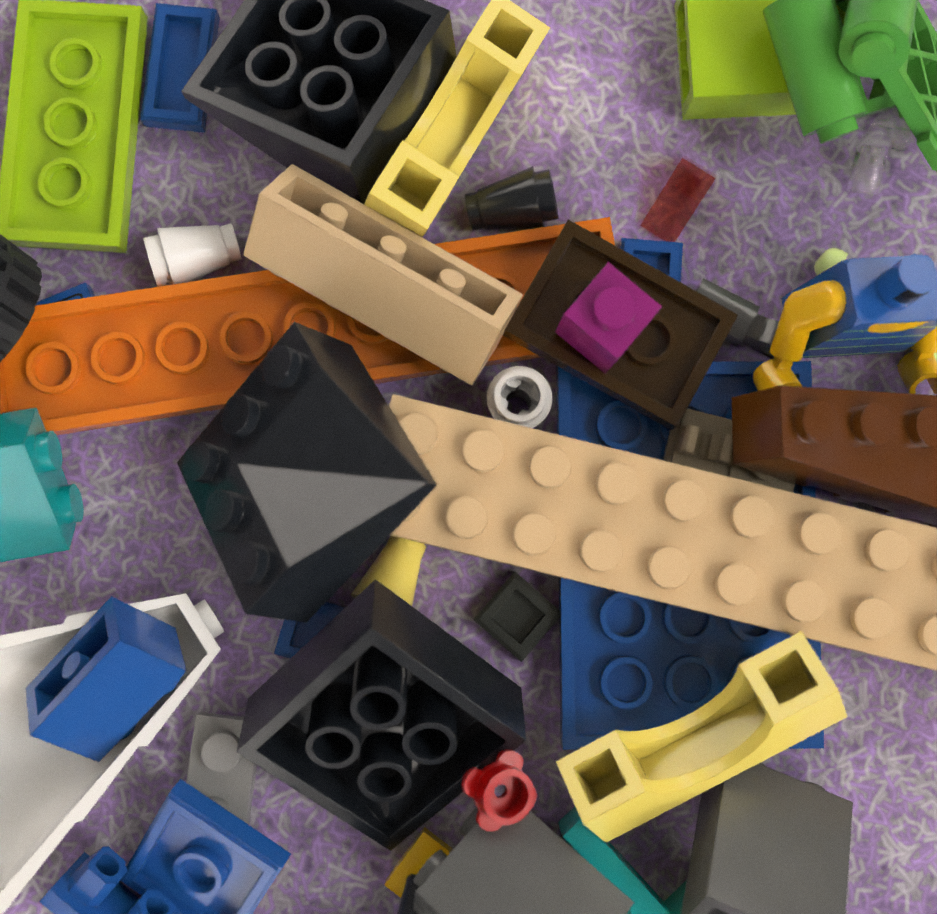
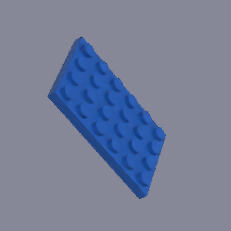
[556,361,824,750]

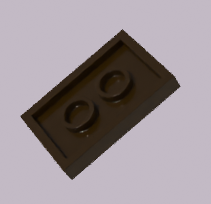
[503,220,738,430]

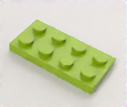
[0,0,148,253]

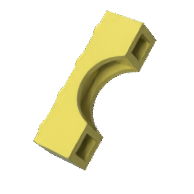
[364,0,550,238]
[556,631,847,843]

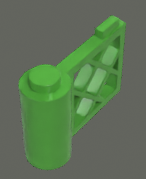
[762,0,903,144]
[838,0,937,172]

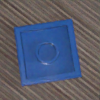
[120,779,291,914]

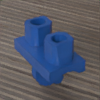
[39,846,176,914]

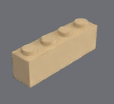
[243,164,523,385]

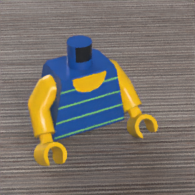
[753,254,937,394]

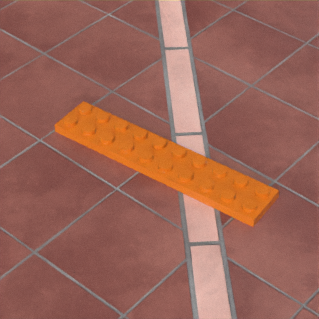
[0,217,615,435]

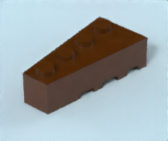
[731,386,937,528]

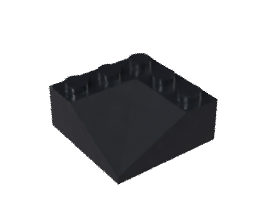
[182,0,457,204]
[177,322,437,622]
[236,579,526,851]

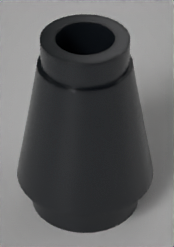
[465,166,559,231]

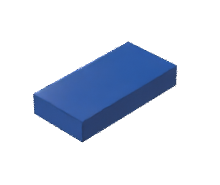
[140,3,220,133]

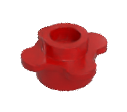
[462,749,537,832]

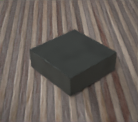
[473,571,560,662]

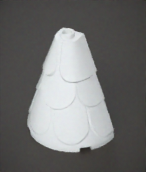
[0,593,224,914]

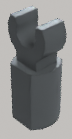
[696,278,779,359]

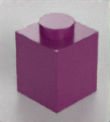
[555,262,662,374]

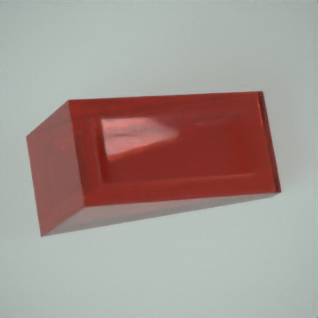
[640,156,717,242]

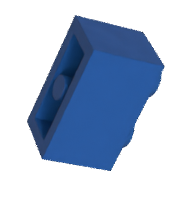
[25,596,187,762]

